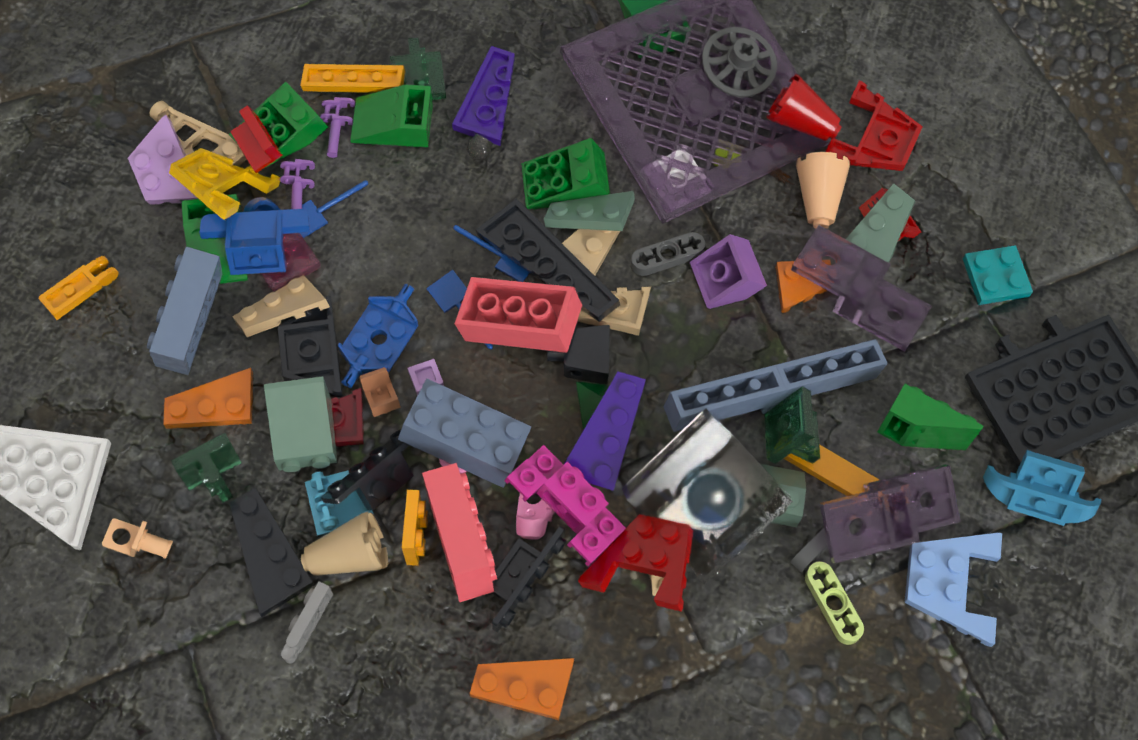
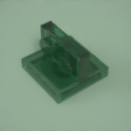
[390,38,446,100]
[764,387,820,464]
[171,433,242,503]

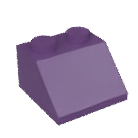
[690,234,767,309]

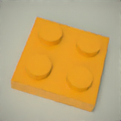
[402,490,428,566]

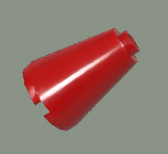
[766,73,842,141]

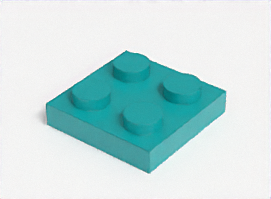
[963,245,1033,305]

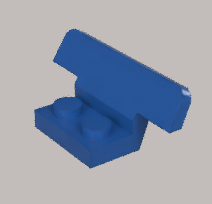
[199,209,310,275]

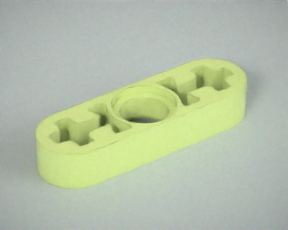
[805,562,864,645]

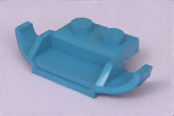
[983,450,1102,526]

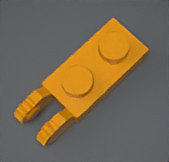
[38,256,119,320]

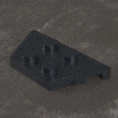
[278,296,343,397]

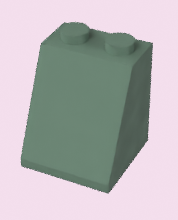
[264,376,337,472]

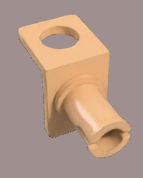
[102,518,173,559]

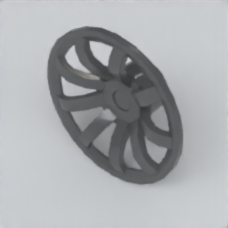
[702,27,777,97]

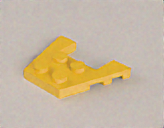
[169,148,280,220]

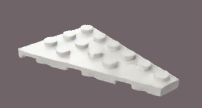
[0,425,111,550]

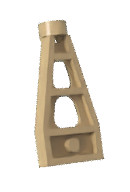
[150,101,247,167]

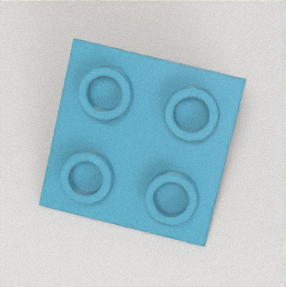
[305,470,373,536]

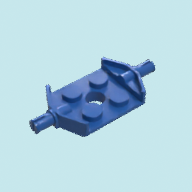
[338,284,418,388]

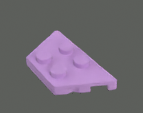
[128,115,198,205]

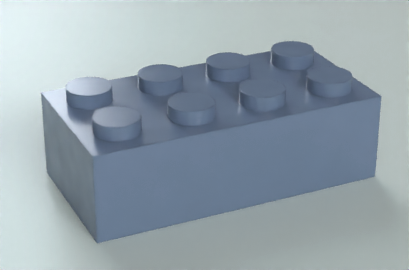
[147,247,223,375]
[398,378,531,488]

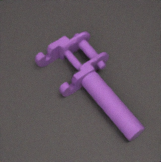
[320,97,355,158]
[280,159,315,209]

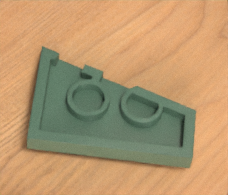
[840,184,915,280]
[544,191,635,231]

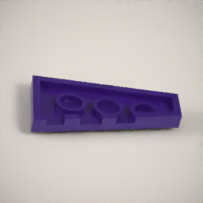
[452,46,515,146]
[564,371,646,491]

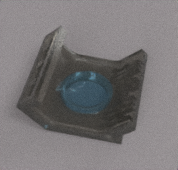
[622,408,793,584]

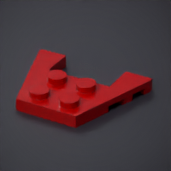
[826,80,923,171]
[578,514,693,612]

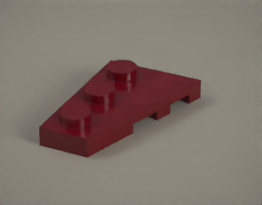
[331,388,364,446]

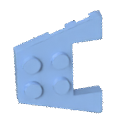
[905,533,1002,647]

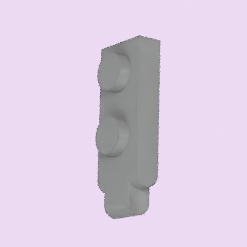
[281,582,333,664]

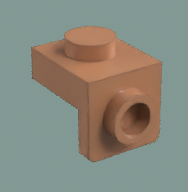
[359,367,401,417]

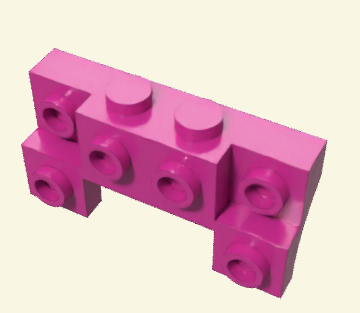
[505,445,626,566]

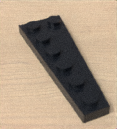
[476,198,620,322]

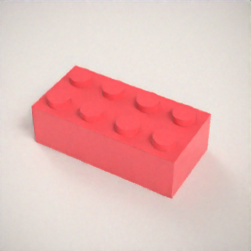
[454,277,582,353]
[422,463,497,602]

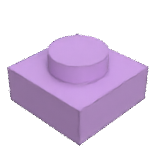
[408,359,444,396]

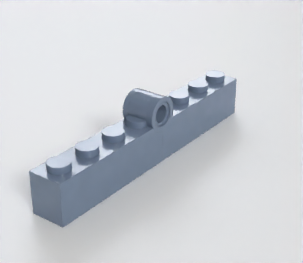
[663,339,888,432]

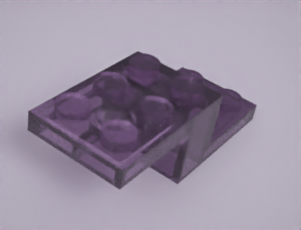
[791,225,932,352]
[819,464,961,563]

